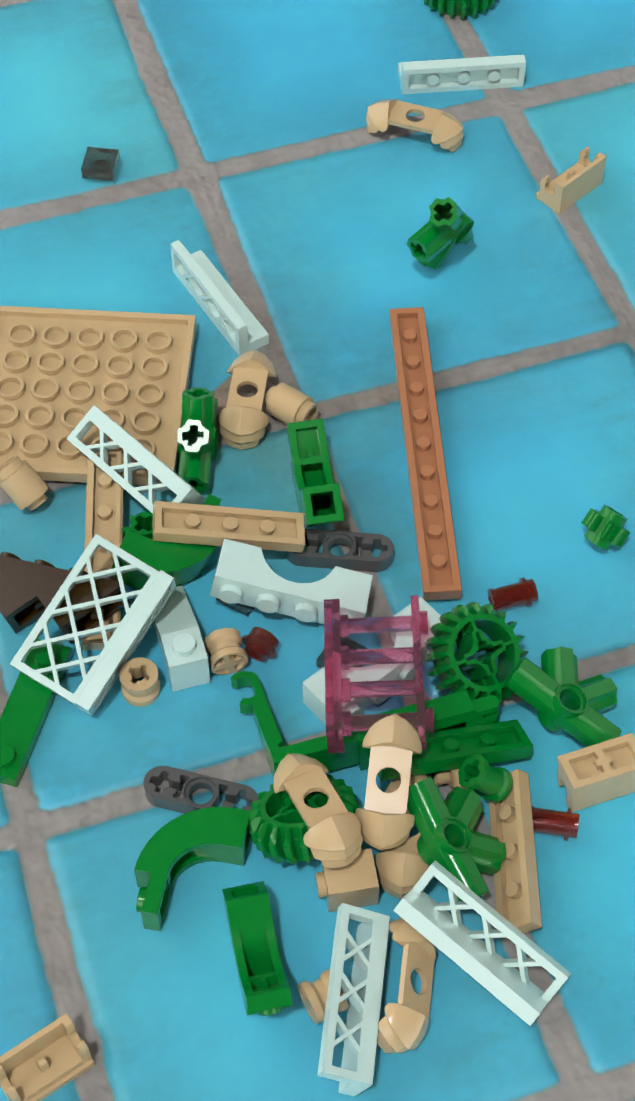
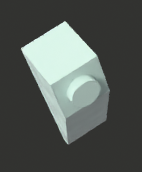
[153,586,210,692]

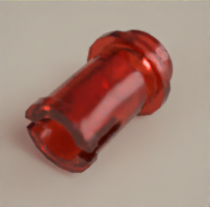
[487,577,538,613]
[531,806,580,841]

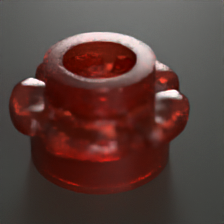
[242,627,279,662]

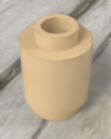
[264,382,319,424]
[0,455,48,511]

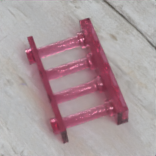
[324,595,434,753]

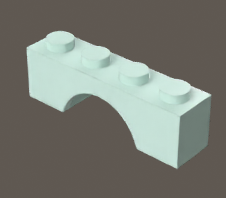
[210,538,373,633]
[302,596,441,733]

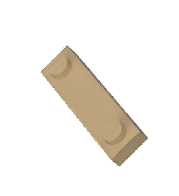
[153,501,305,553]
[488,769,542,939]

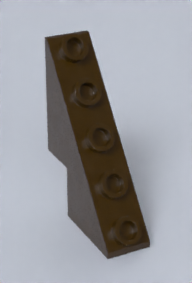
[0,552,130,644]

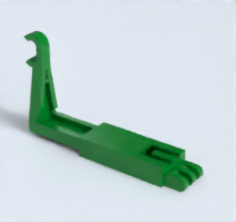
[231,671,499,779]

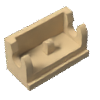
[535,147,607,214]
[557,733,635,813]
[0,1013,95,1101]

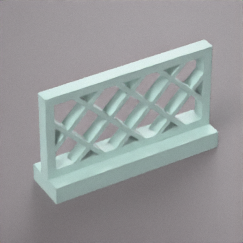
[10,534,176,717]

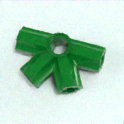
[407,197,474,270]
[177,388,218,494]
[505,646,622,747]
[407,777,506,901]

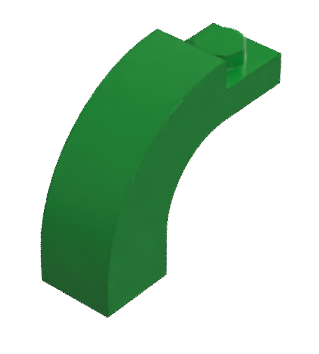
[286,419,344,527]
[111,494,222,589]
[134,807,251,931]
[222,881,293,1016]

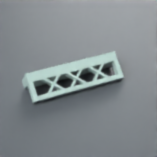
[398,54,526,94]
[170,240,269,356]
[66,405,206,514]
[393,861,571,1026]
[317,903,390,1097]

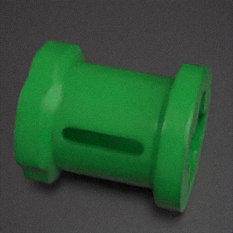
[458,754,513,804]

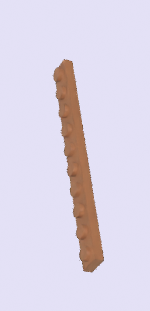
[389,307,462,601]

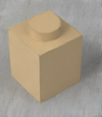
[315,848,379,912]

